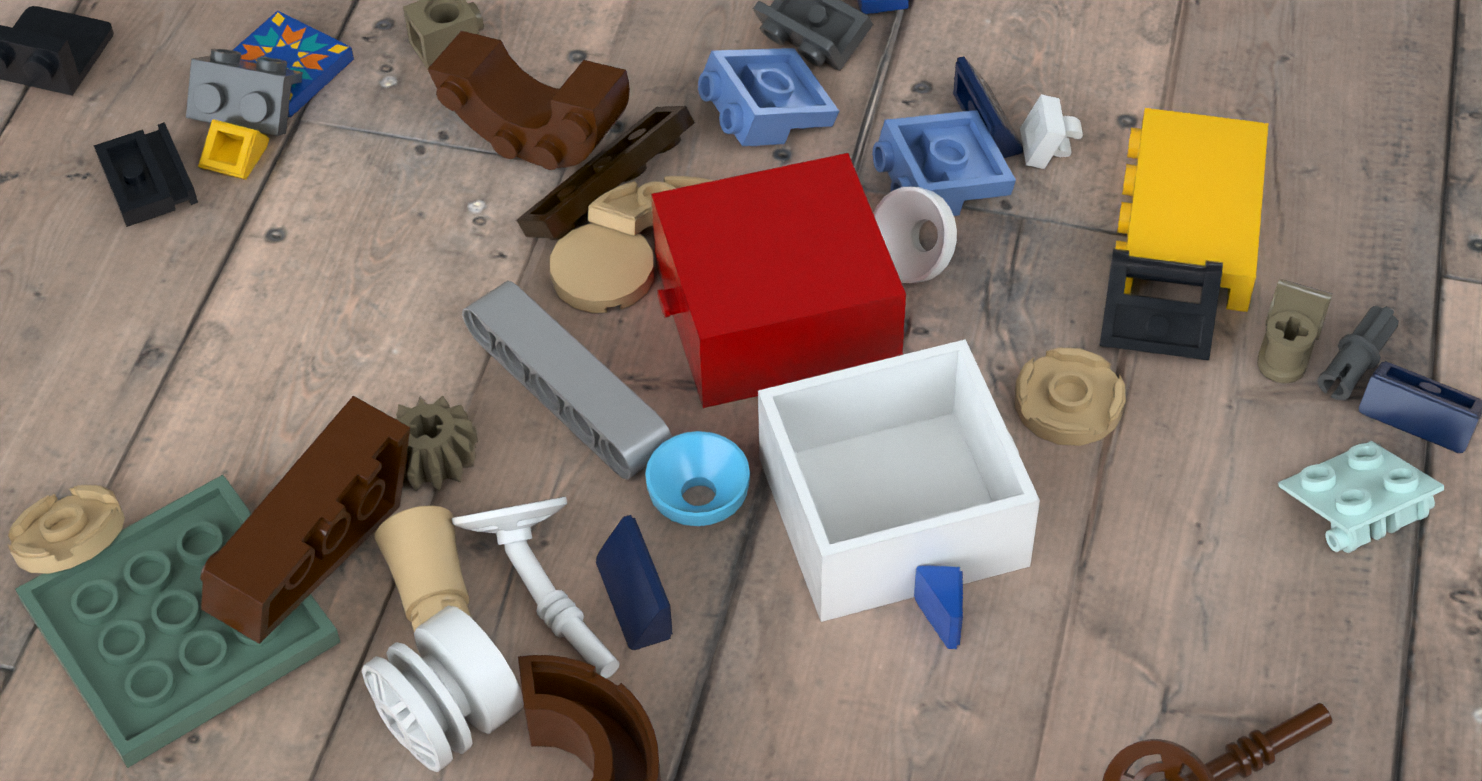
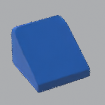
[914,565,963,649]

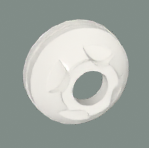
[873,187,957,283]

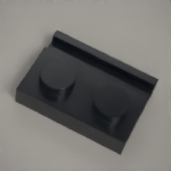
[94,122,198,227]

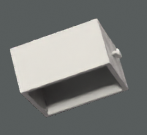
[758,339,1040,622]

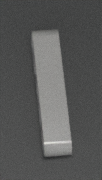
[462,280,672,480]

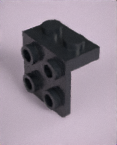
[0,6,114,96]

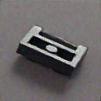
[1099,248,1223,360]

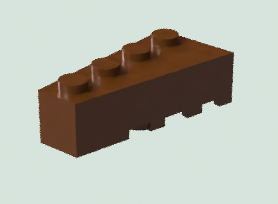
[200,396,411,644]

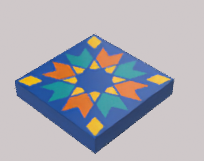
[233,10,354,118]

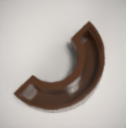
[427,31,630,170]
[518,655,661,781]

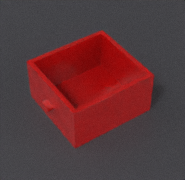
[651,153,906,408]

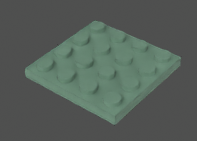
[15,475,340,768]

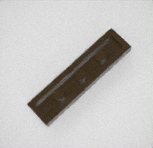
[516,106,695,240]

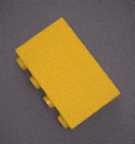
[1115,108,1269,312]

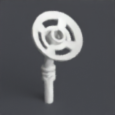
[452,497,619,678]

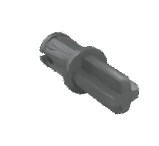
[1317,306,1399,400]

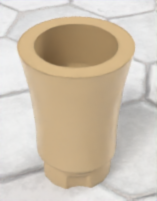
[375,506,471,632]

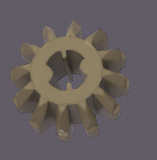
[395,396,478,491]

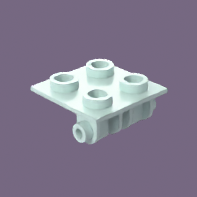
[1278,441,1444,553]

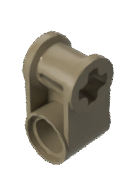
[1257,278,1333,383]

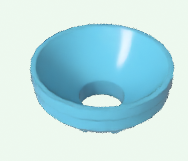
[645,431,750,526]

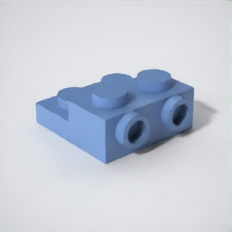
[698,48,839,146]
[872,110,1016,216]

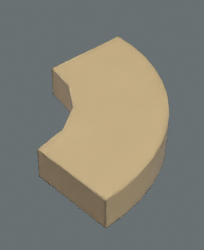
[588,176,714,236]

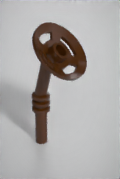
[1102,703,1332,781]

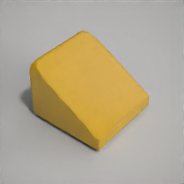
[198,119,270,180]

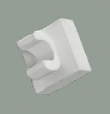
[1020,94,1083,169]

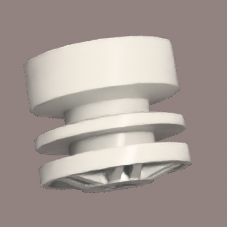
[362,605,524,772]

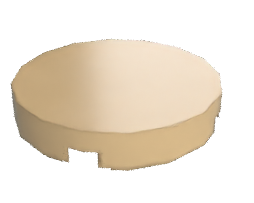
[550,223,654,313]
[1015,348,1126,446]
[8,485,125,574]

